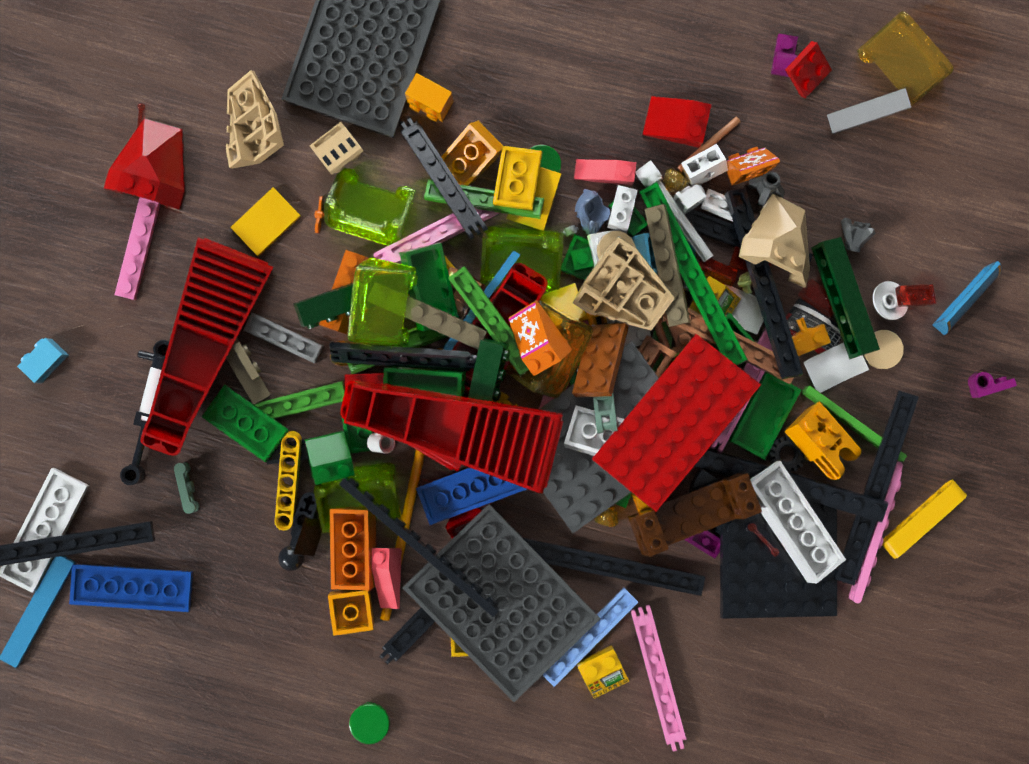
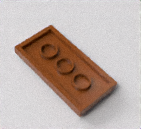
[572,323,629,397]

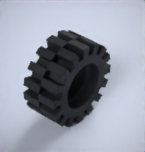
[768,436,806,472]

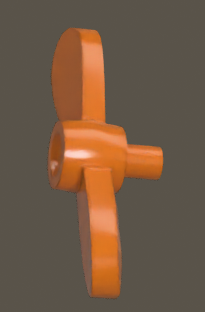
[315,196,328,233]

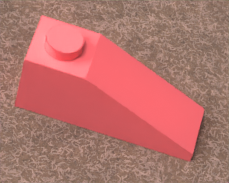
[574,159,637,186]
[371,548,402,609]

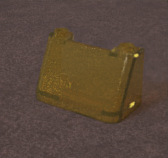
[857,11,954,110]
[506,300,593,398]

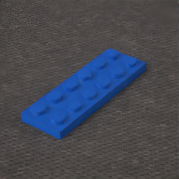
[416,468,527,525]
[69,564,193,612]

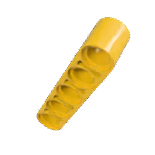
[275,431,302,531]
[882,480,967,559]

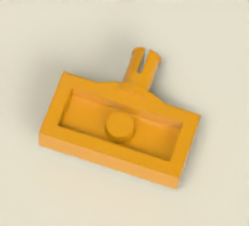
[792,317,831,356]

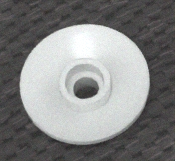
[873,281,908,320]

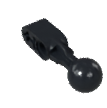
[278,492,321,571]

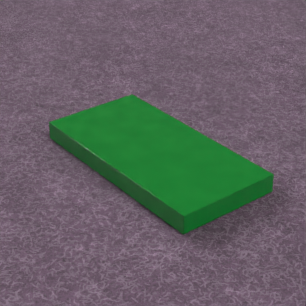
[201,384,289,463]

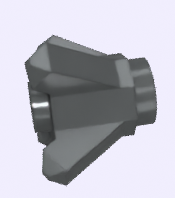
[747,171,785,206]
[841,218,876,252]

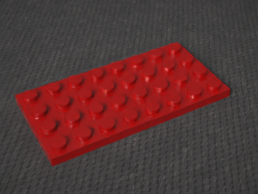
[592,334,761,512]

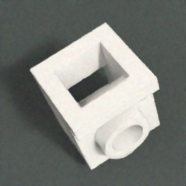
[673,184,706,214]

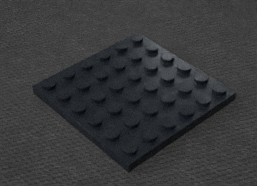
[720,500,837,619]

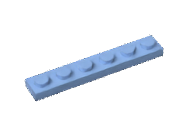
[543,587,638,687]

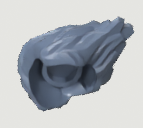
[575,189,611,235]

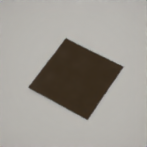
[293,518,326,556]

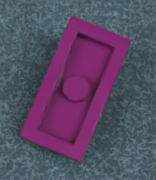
[771,34,798,77]
[968,372,1017,398]
[684,531,720,559]

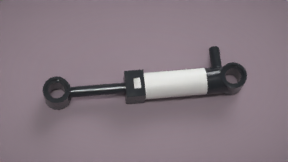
[120,340,169,485]

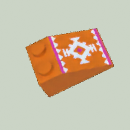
[726,147,780,186]
[508,300,573,376]

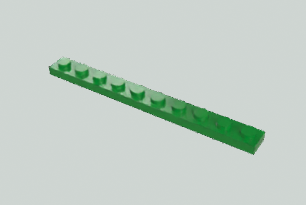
[640,182,748,366]

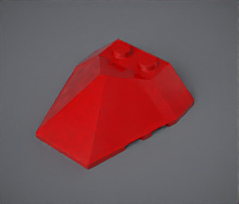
[104,119,185,210]

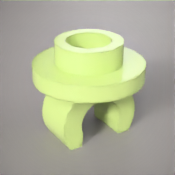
[737,272,753,294]

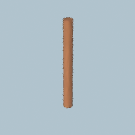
[676,117,741,173]

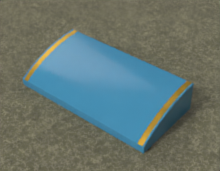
[932,261,1002,335]

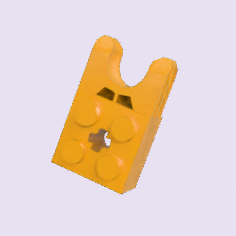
[784,401,861,480]

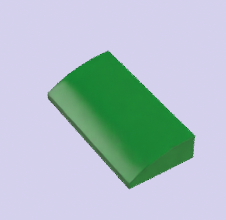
[399,243,459,331]
[383,366,466,397]
[728,372,801,460]

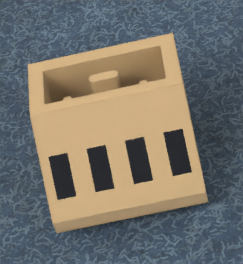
[310,122,363,175]

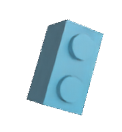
[17,338,69,384]

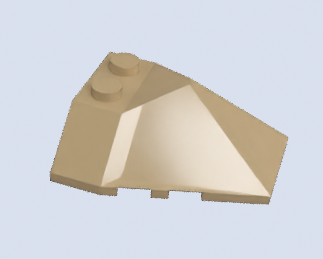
[226,70,284,169]
[739,194,810,288]
[573,236,675,331]

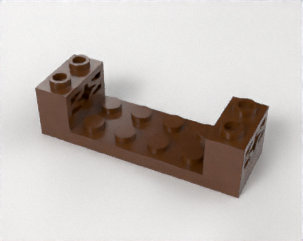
[628,473,762,557]

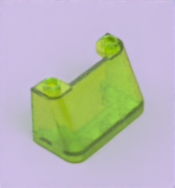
[324,168,416,246]
[480,226,563,291]
[347,257,418,347]
[314,463,402,533]

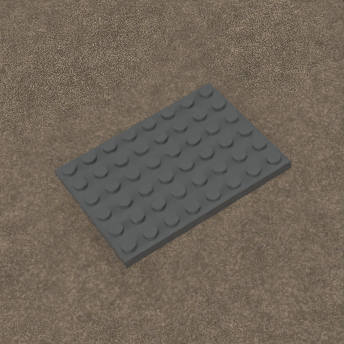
[281,0,441,139]
[539,342,659,533]
[402,503,600,702]

